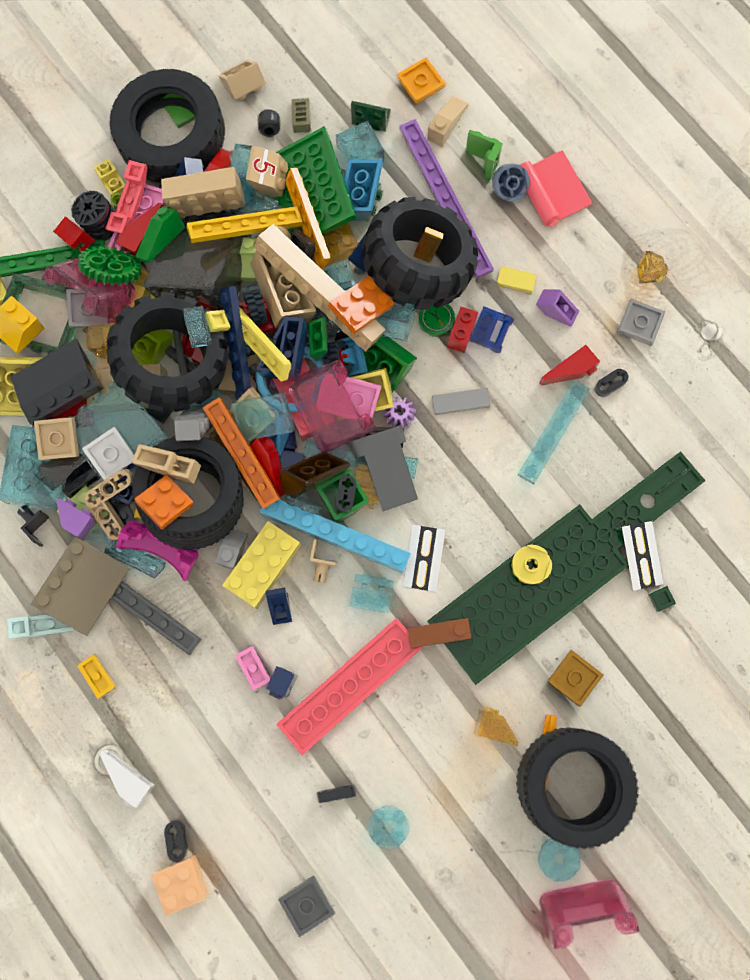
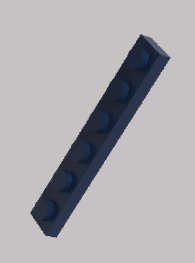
[220,287,251,400]

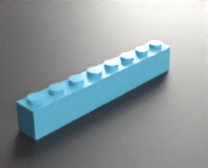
[259,500,411,574]

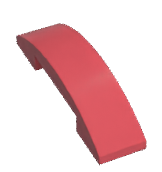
[106,160,147,234]

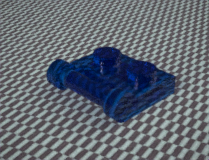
[470,306,514,353]

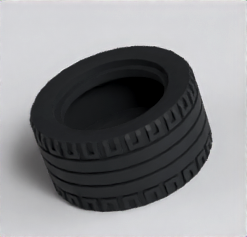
[132,436,244,550]
[516,727,639,849]

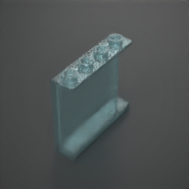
[68,382,167,481]

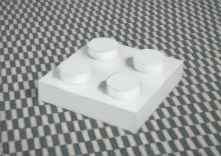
[82,427,135,480]

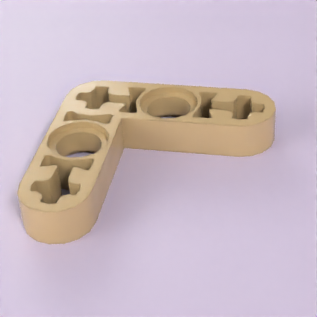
[84,469,134,540]

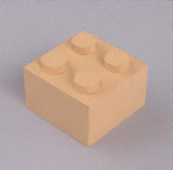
[151,855,209,916]

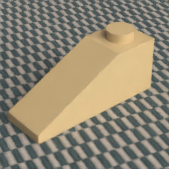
[427,96,468,147]

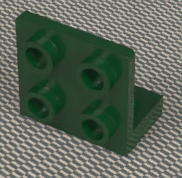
[351,101,391,132]

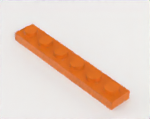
[203,397,281,509]

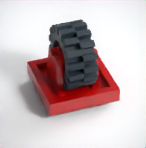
[239,289,278,334]

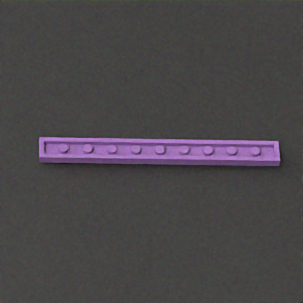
[400,119,494,279]

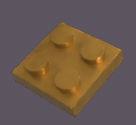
[547,650,604,707]

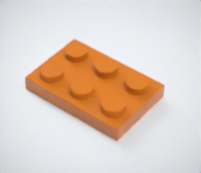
[328,276,395,334]

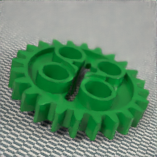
[78,246,141,286]

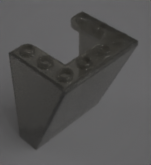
[143,220,252,310]

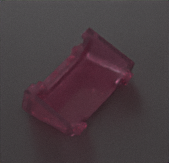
[41,257,136,320]
[289,360,375,453]
[539,879,639,949]

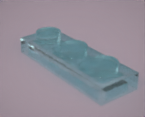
[104,540,166,579]

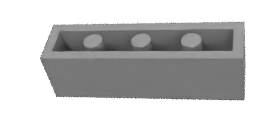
[174,405,212,441]

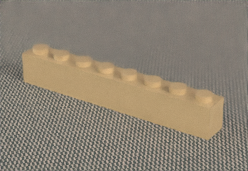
[254,224,386,352]

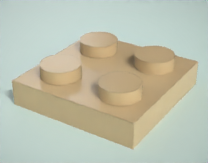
[34,417,79,460]

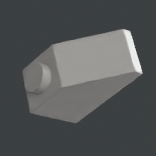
[215,529,248,569]

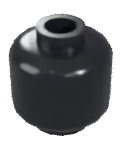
[257,109,281,137]

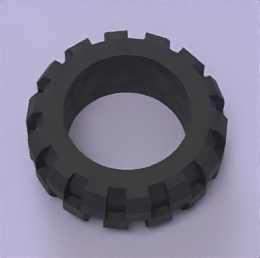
[362,197,478,310]
[107,292,229,412]

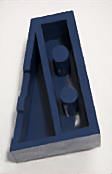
[256,316,309,381]

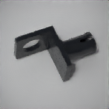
[17,505,49,547]

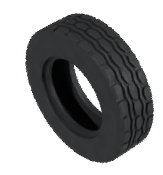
[109,69,225,182]

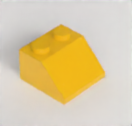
[0,296,45,354]

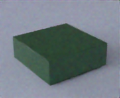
[648,586,676,612]

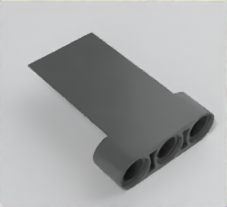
[349,425,418,511]

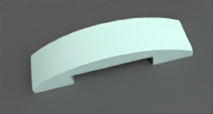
[7,614,76,639]

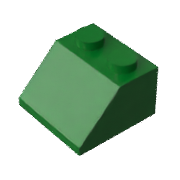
[316,469,369,523]

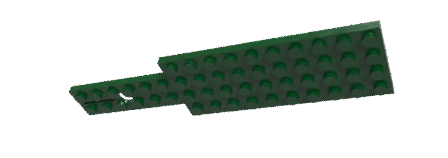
[427,451,706,685]

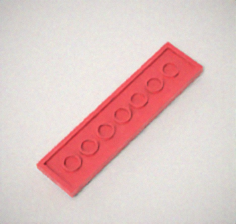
[276,618,423,755]

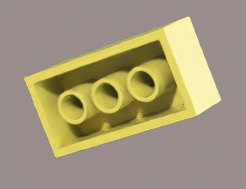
[222,521,302,609]

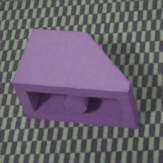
[536,289,579,326]

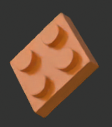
[135,475,194,530]

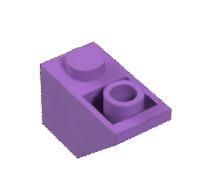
[57,498,96,541]

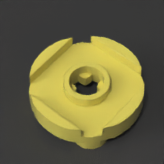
[512,545,552,585]

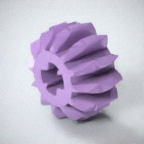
[384,396,416,429]

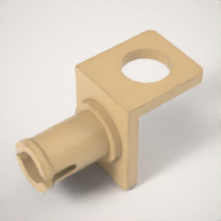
[310,538,337,583]

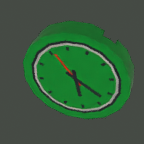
[418,304,455,337]

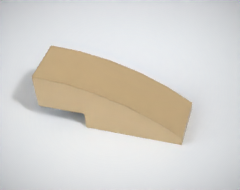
[132,444,201,484]

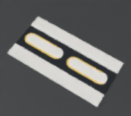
[622,521,663,591]
[403,524,445,592]

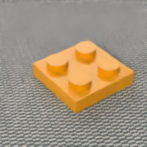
[397,57,446,104]

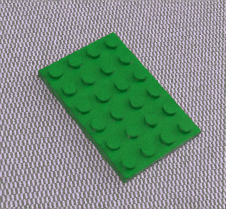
[274,126,357,236]

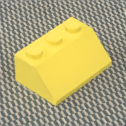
[337,368,394,420]

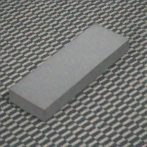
[432,388,491,415]

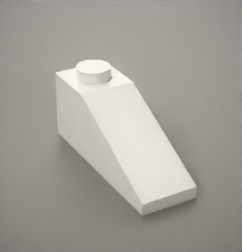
[100,750,155,808]

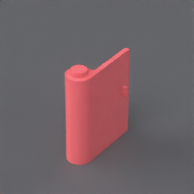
[520,150,593,227]

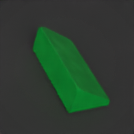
[309,317,328,361]

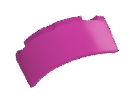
[116,520,199,582]

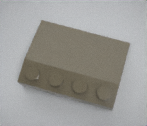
[30,536,130,636]

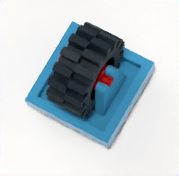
[323,337,368,377]

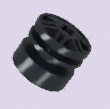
[71,191,116,240]

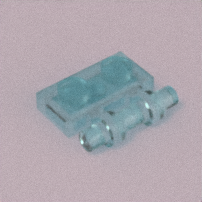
[350,574,394,614]

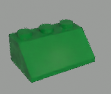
[363,333,417,393]

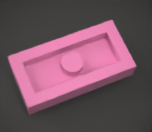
[235,646,270,691]

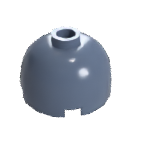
[492,163,529,202]

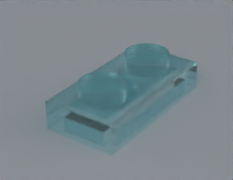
[183,306,212,348]

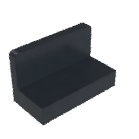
[59,459,102,499]

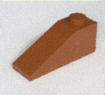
[408,618,471,648]

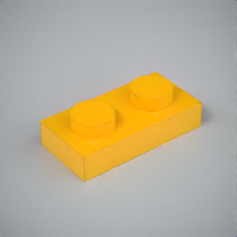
[77,654,116,699]

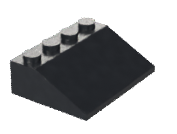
[11,339,104,425]

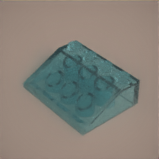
[0,425,72,509]

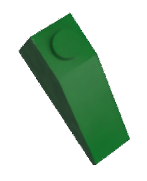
[135,206,185,263]

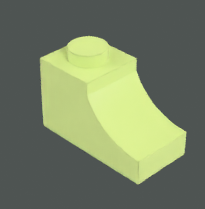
[239,237,258,282]

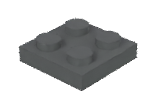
[278,875,335,937]

